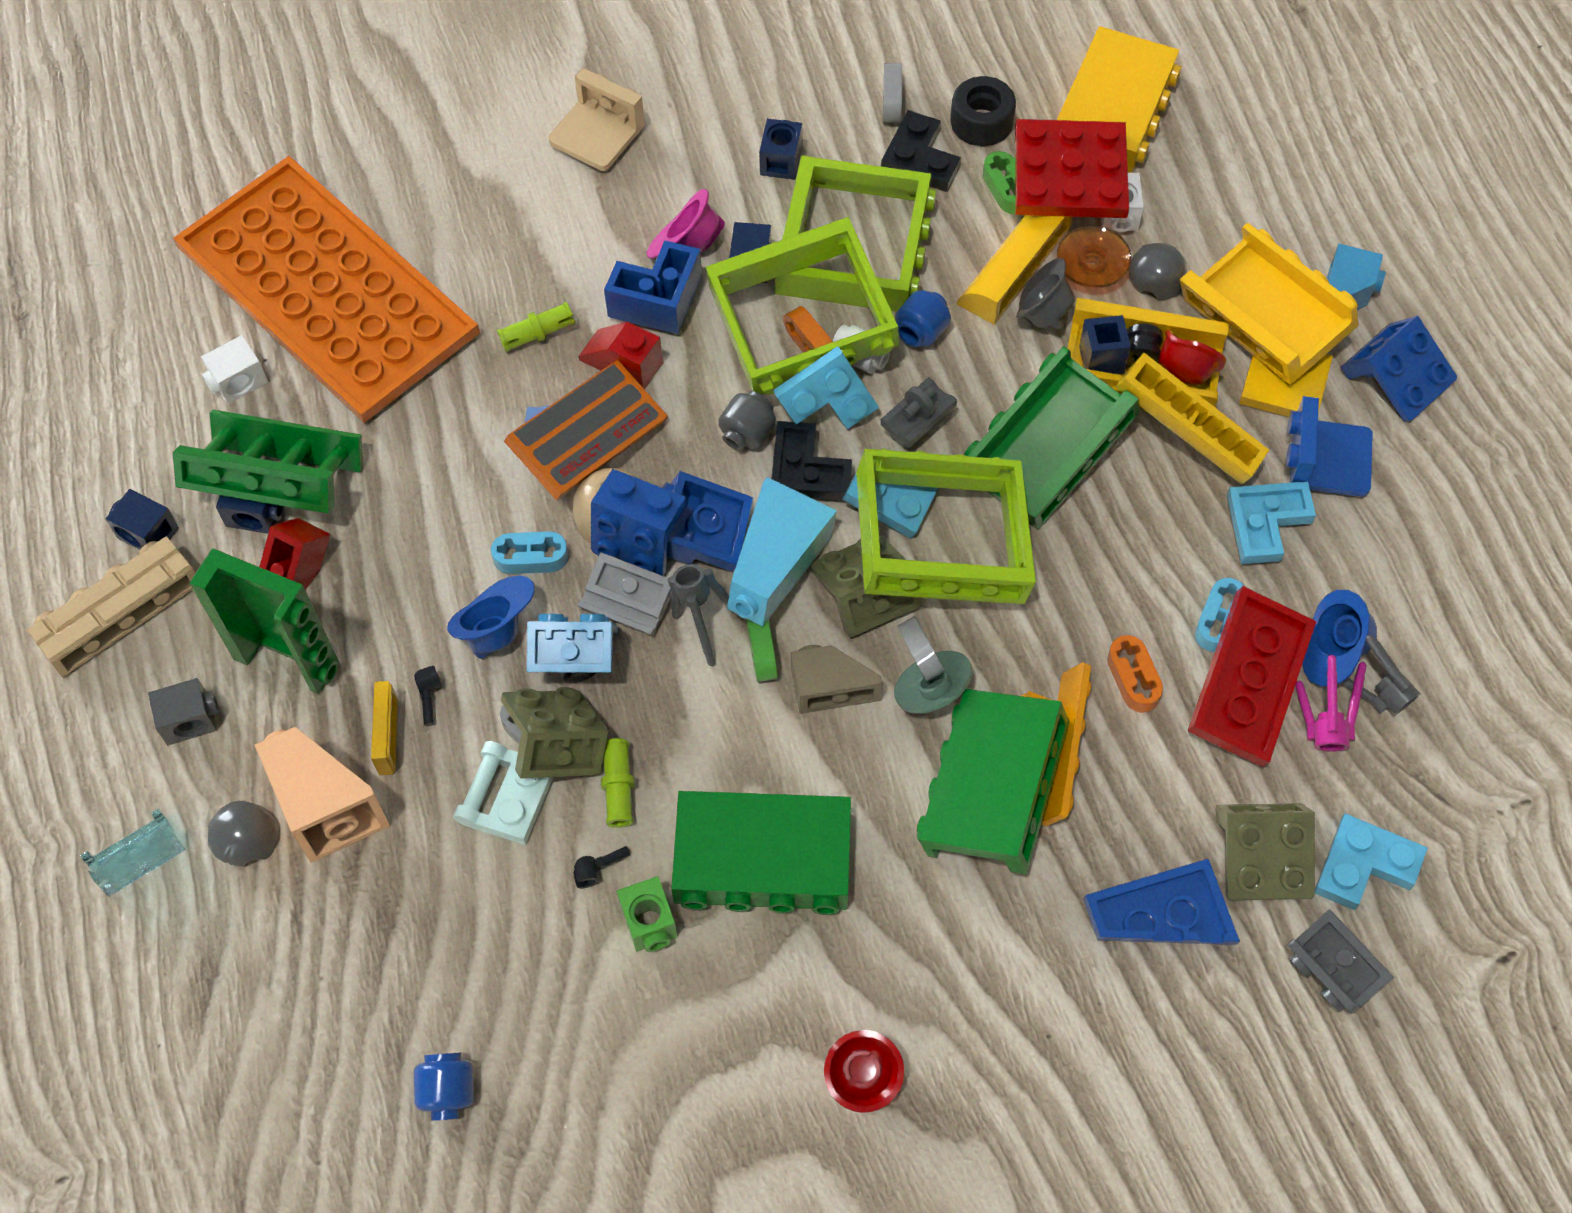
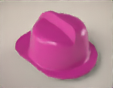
[646,189,725,259]

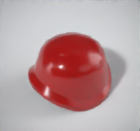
[1158,329,1226,386]
[824,1030,904,1113]

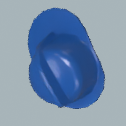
[447,575,535,659]
[1302,590,1377,687]

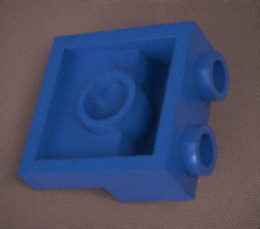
[662,471,753,572]

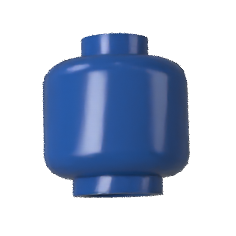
[895,290,951,347]
[413,1052,474,1121]

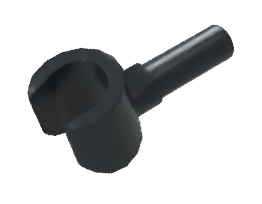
[414,665,442,726]
[573,846,630,889]

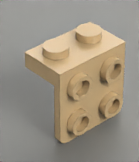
[548,68,645,171]

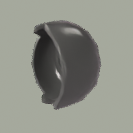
[1129,243,1187,301]
[208,801,279,867]

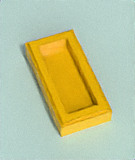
[371,681,398,775]

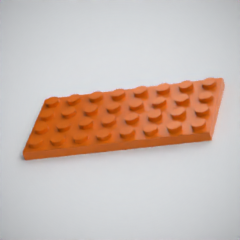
[173,156,480,423]

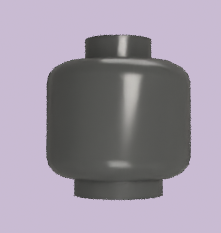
[718,391,776,451]

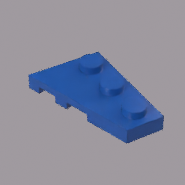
[1083,858,1240,945]

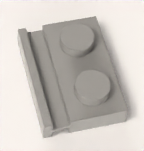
[578,552,671,637]

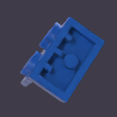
[1341,316,1457,422]

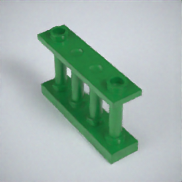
[173,409,363,514]

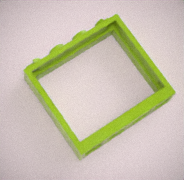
[775,156,937,312]
[705,217,899,395]
[856,448,1036,604]

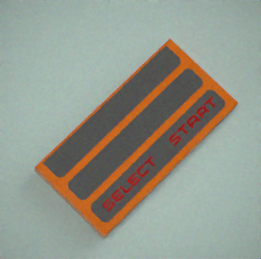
[504,359,668,501]

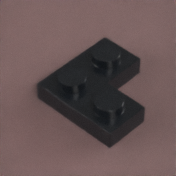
[881,110,961,192]
[771,421,852,501]

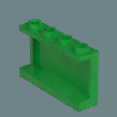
[964,346,1139,530]
[189,548,339,694]
[917,689,1070,875]
[671,791,851,915]

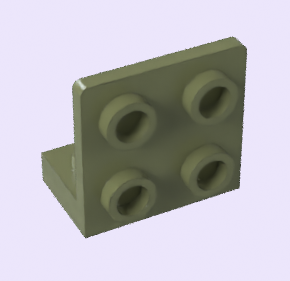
[810,534,923,638]
[501,687,609,779]
[1216,803,1315,900]

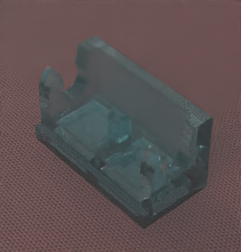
[80,808,186,897]

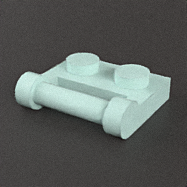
[453,741,554,845]

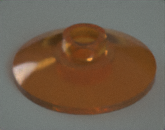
[1056,226,1132,288]

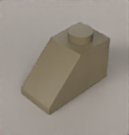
[791,645,882,714]

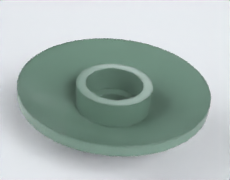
[894,651,973,714]

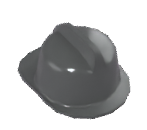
[1016,258,1075,330]

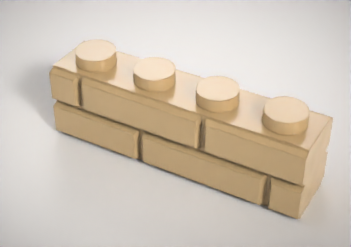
[26,536,195,678]

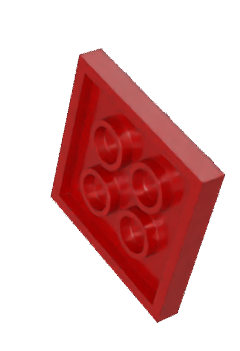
[1015,119,1129,218]

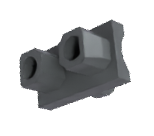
[881,377,957,450]

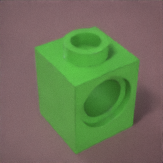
[616,876,678,952]

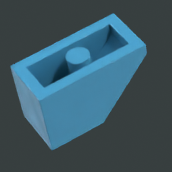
[1327,243,1386,310]

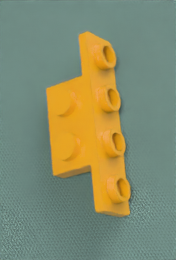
[1021,662,1091,827]

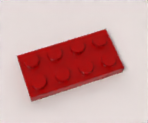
[1187,586,1316,767]

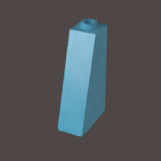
[727,477,837,627]

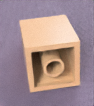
[255,727,390,863]

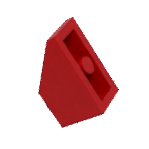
[578,322,663,390]
[259,518,331,590]

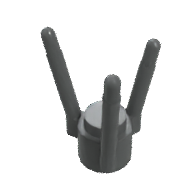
[668,564,729,666]
[1340,635,1421,715]

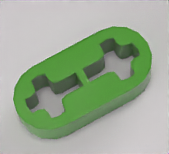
[982,151,1015,214]
[746,619,778,682]

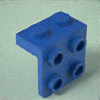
[1286,396,1373,497]
[591,469,686,576]

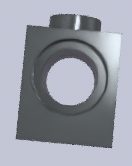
[148,678,220,746]

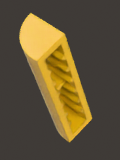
[957,215,1073,325]
[1116,353,1269,484]

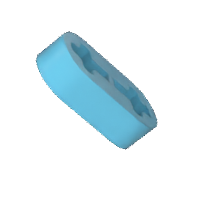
[491,531,569,574]
[1195,578,1244,652]

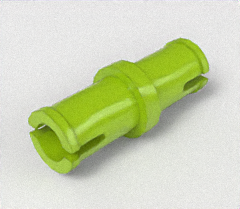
[497,302,576,352]
[601,738,635,828]

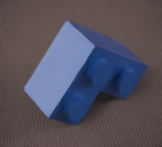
[604,240,702,335]

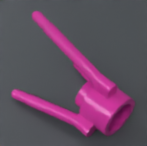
[1295,655,1367,752]

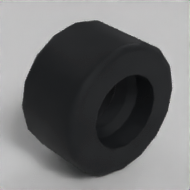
[950,76,1016,146]

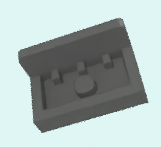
[1287,909,1395,1013]

